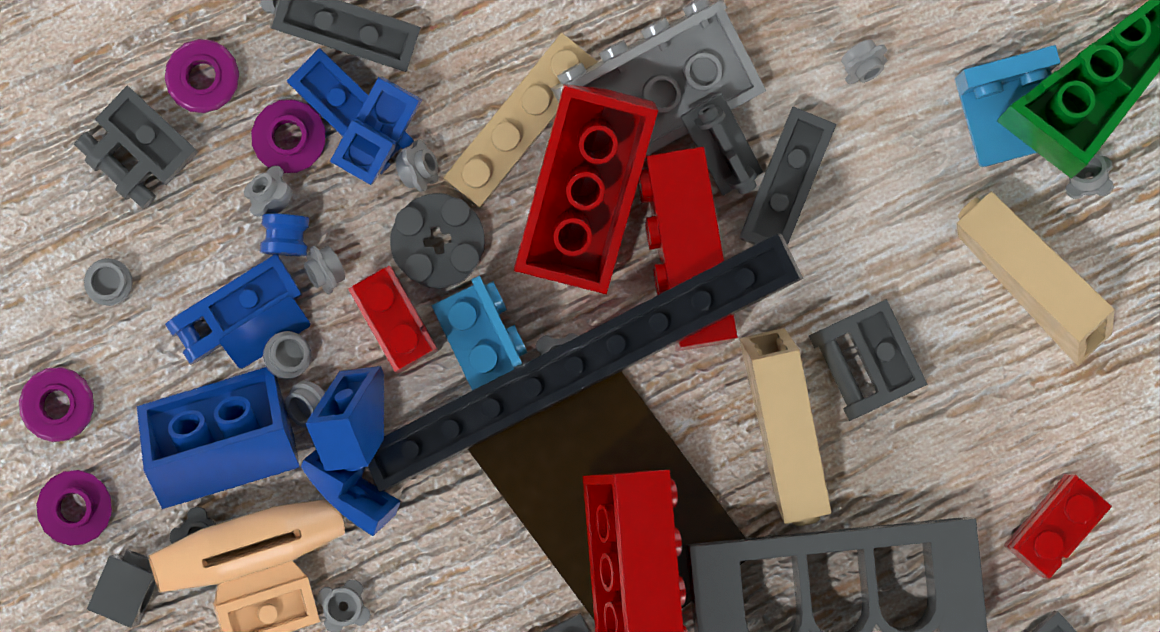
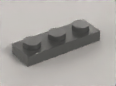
[270,0,421,72]
[739,107,836,246]

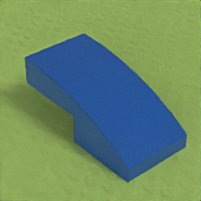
[330,76,422,185]
[301,450,401,536]

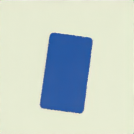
[219,296,311,369]

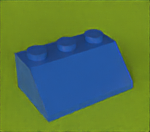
[137,367,300,509]

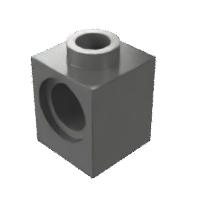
[87,550,156,628]

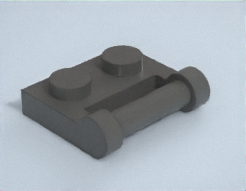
[809,299,928,421]

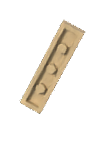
[443,33,598,209]

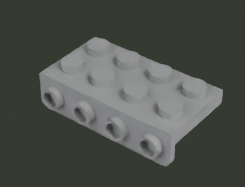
[551,0,766,157]

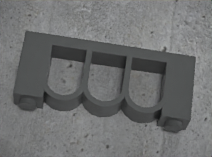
[686,517,988,632]

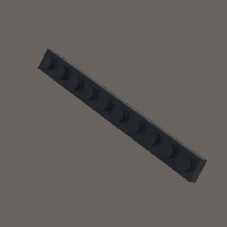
[368,234,804,492]

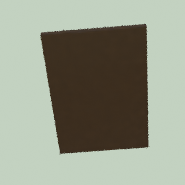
[468,371,745,621]

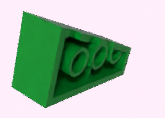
[997,0,1160,179]

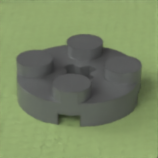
[390,193,485,289]

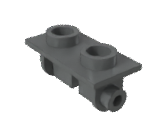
[680,93,763,196]

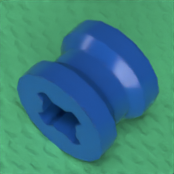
[260,214,310,257]

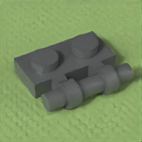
[74,85,199,209]

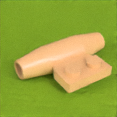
[149,499,345,632]

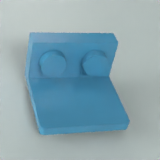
[954,45,1061,168]
[431,275,528,391]

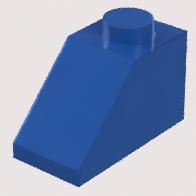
[305,366,384,471]

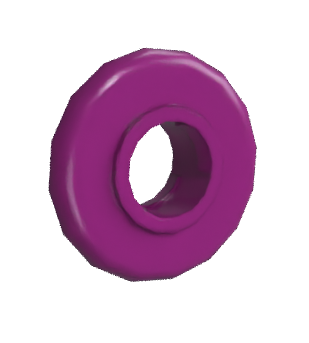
[164,39,239,113]
[251,100,325,173]
[19,367,94,442]
[36,470,112,546]

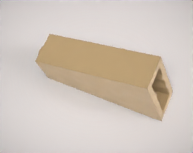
[957,191,1115,366]
[739,328,832,526]

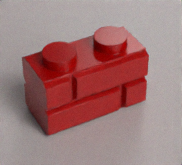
[348,265,439,374]
[1004,474,1112,579]

